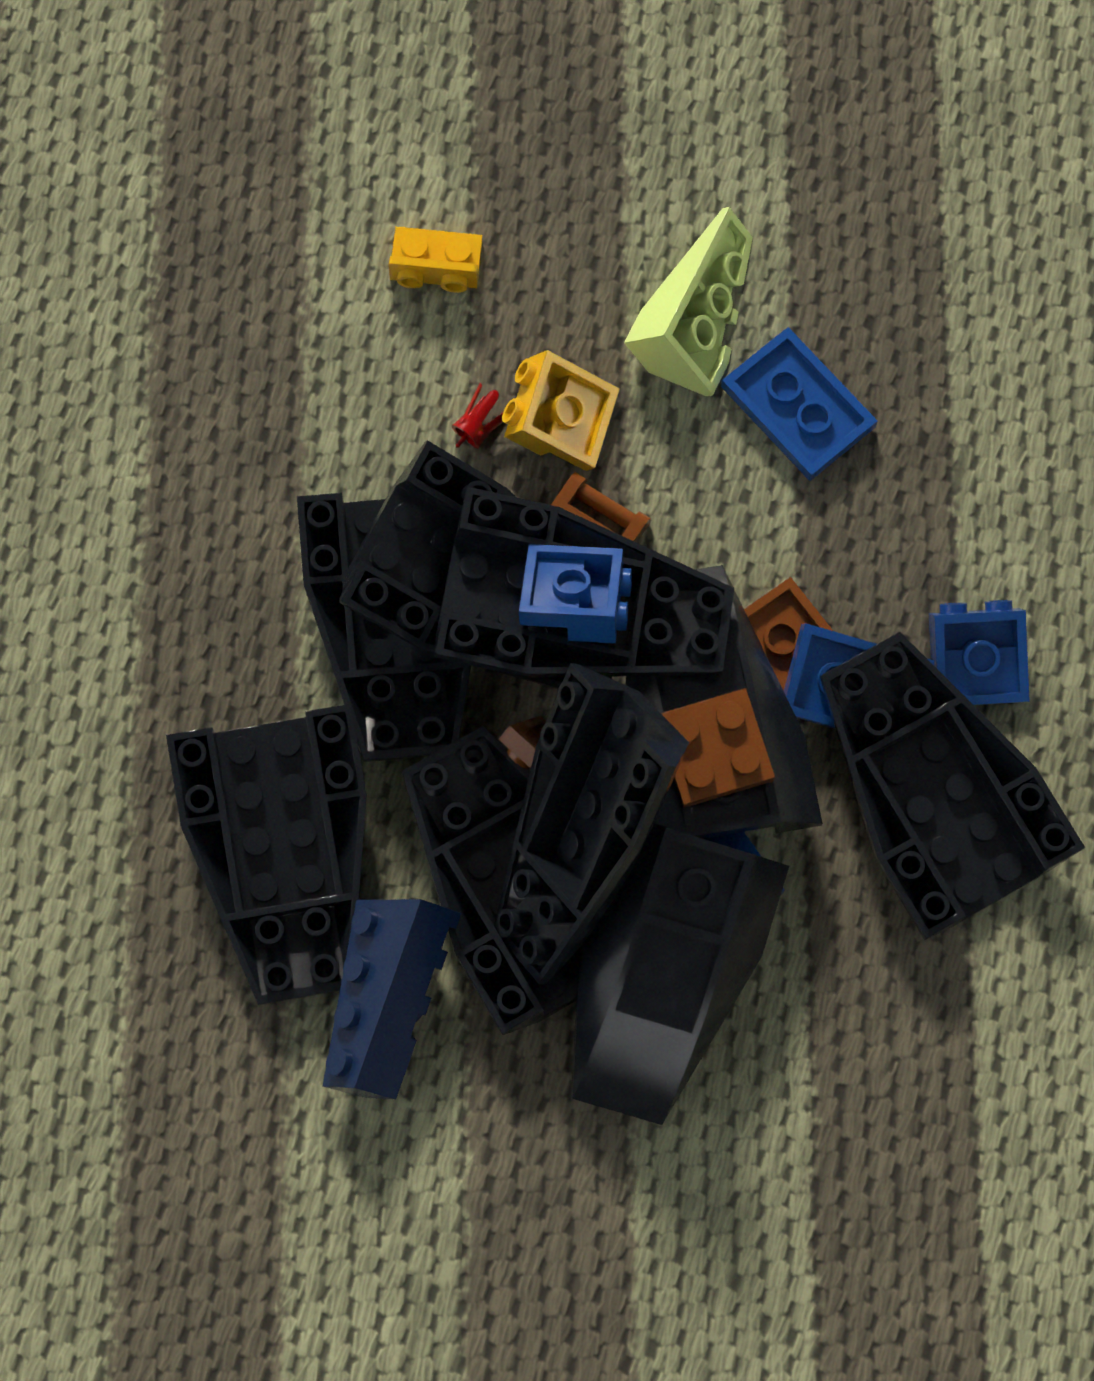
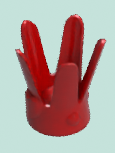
[452,383,503,449]

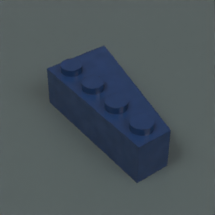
[323,899,461,1100]

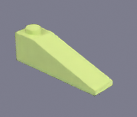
[624,207,753,396]

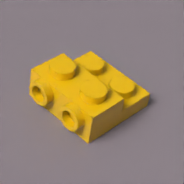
[502,350,619,471]

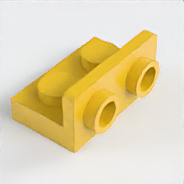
[389,226,483,293]

